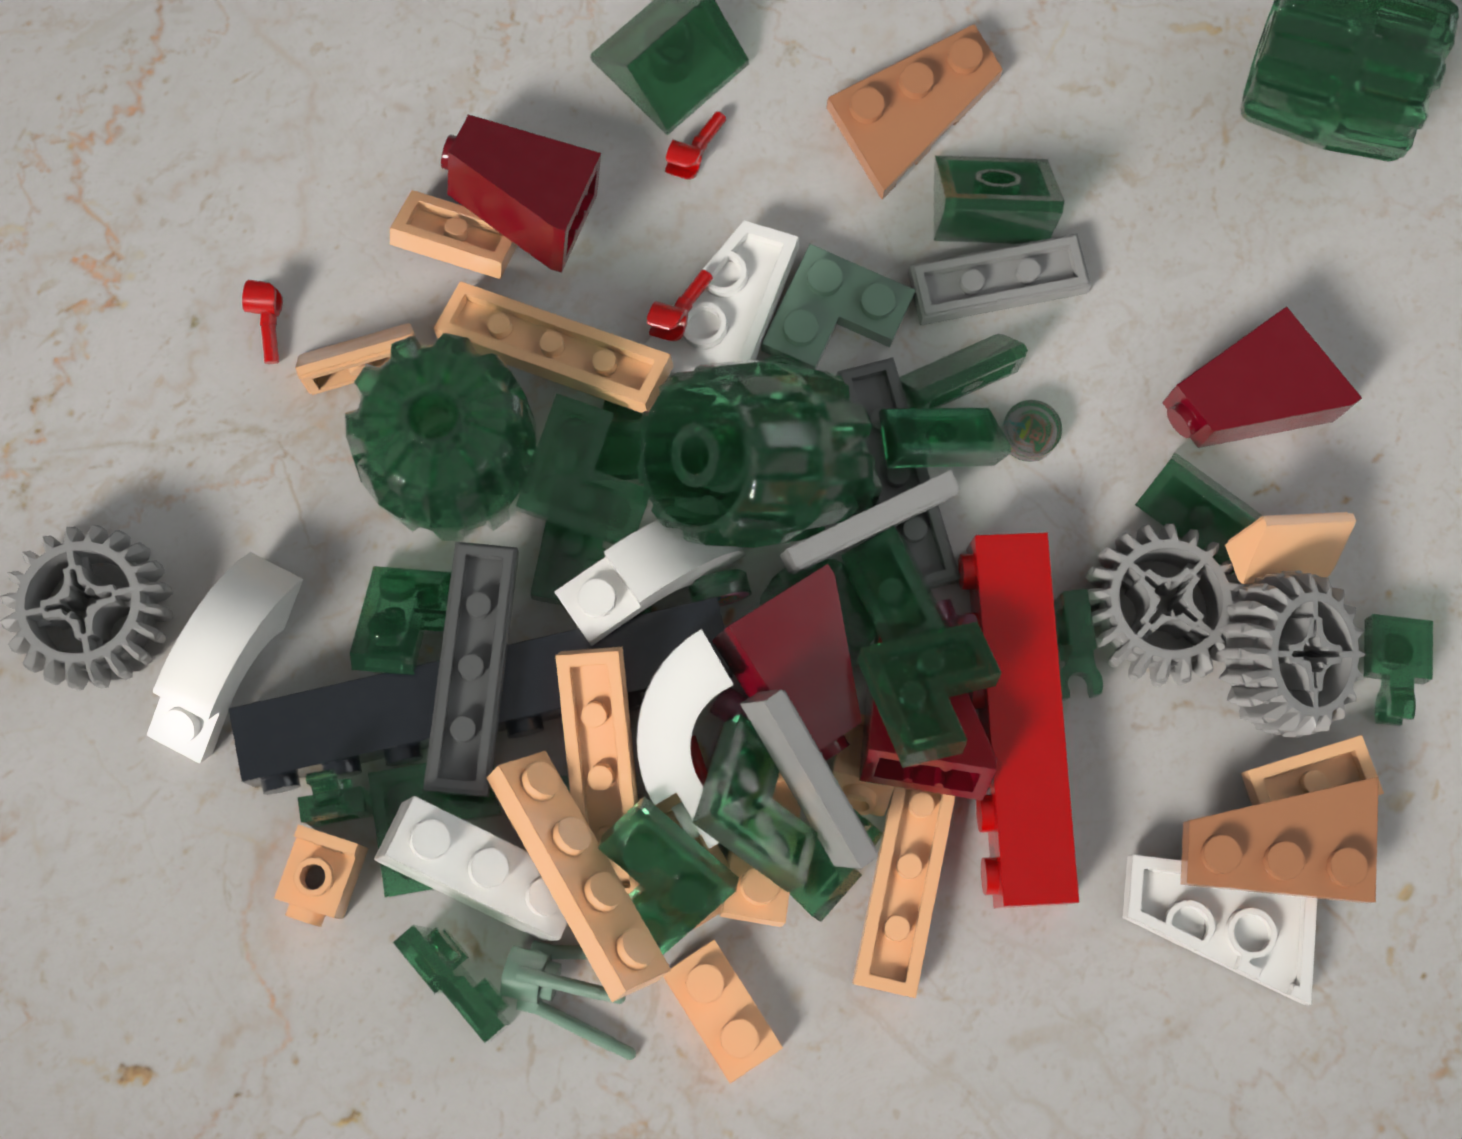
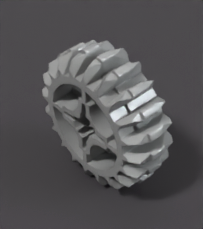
[1081,523,1246,686]
[0,525,173,690]
[1216,570,1367,738]

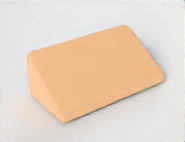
[295,323,422,395]
[1225,512,1356,584]

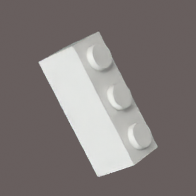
[374,796,567,941]

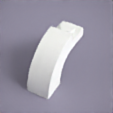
[554,503,746,646]
[147,552,303,763]
[636,629,734,848]

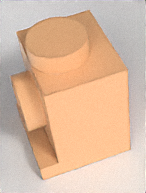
[274,824,369,927]

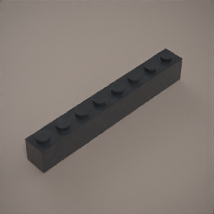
[228,597,733,795]

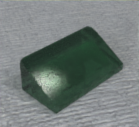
[900,334,1028,416]
[879,408,1011,468]
[1135,453,1263,576]
[841,526,955,659]

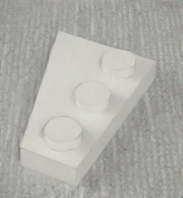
[640,220,800,401]
[1122,854,1317,1005]

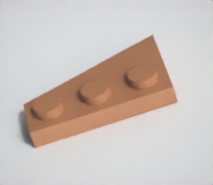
[826,24,1003,200]
[1180,777,1379,904]

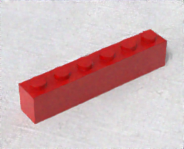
[958,532,1080,909]

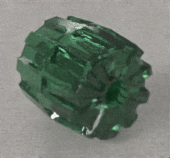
[1240,0,1459,162]
[344,333,537,541]
[636,360,876,548]

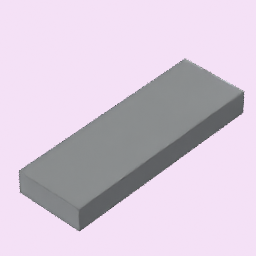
[907,233,1091,326]
[780,470,960,575]
[740,689,878,869]

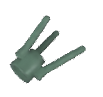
[500,940,636,1060]

